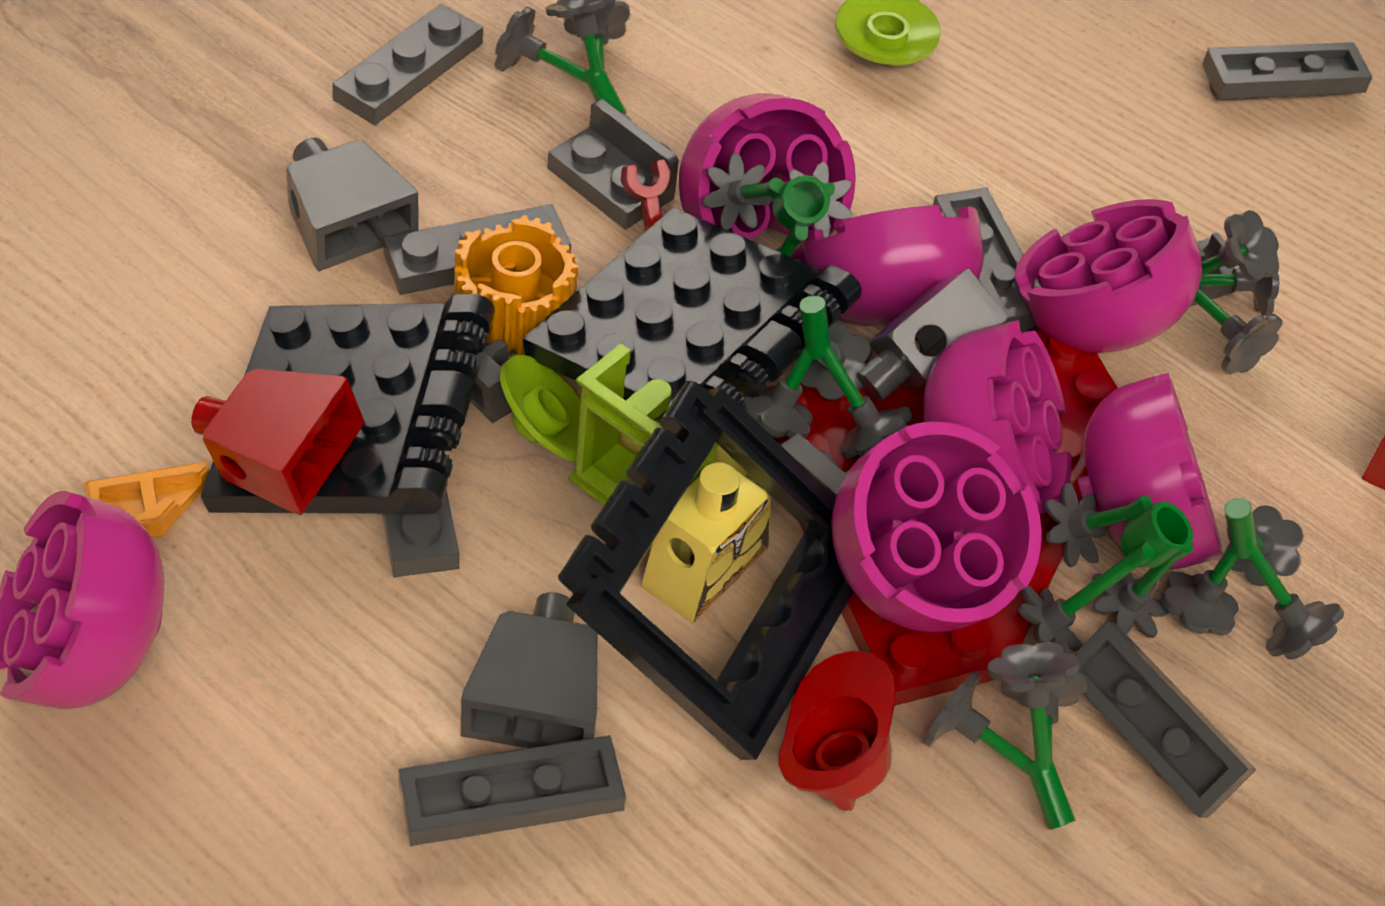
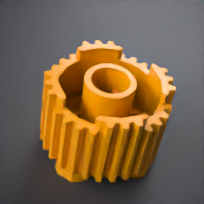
[454,215,578,355]

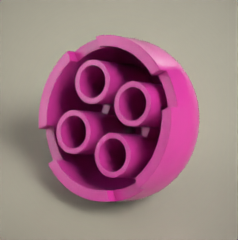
[679,93,856,262]
[1015,199,1202,353]
[801,205,984,326]
[923,320,1072,514]
[1078,373,1223,570]
[832,421,1042,633]
[0,491,164,709]

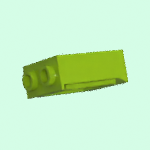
[568,343,718,505]

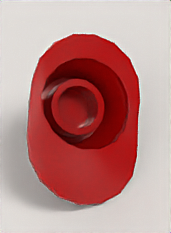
[778,650,896,811]

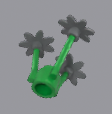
[702,153,852,257]
[1018,483,1193,653]

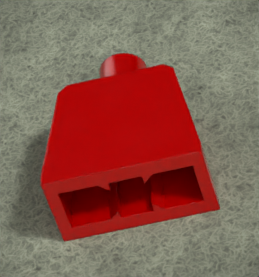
[191,369,365,515]

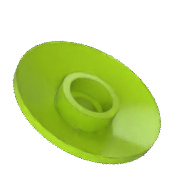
[835,0,941,65]
[500,355,581,462]

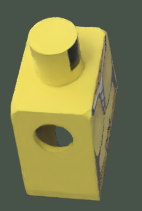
[642,462,771,623]

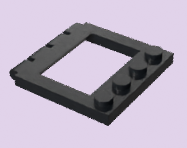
[558,381,854,760]

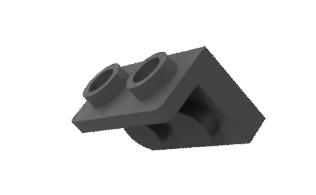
[547,99,679,230]

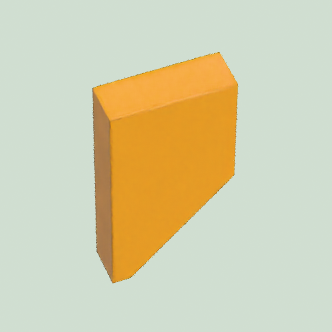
[84,461,209,537]

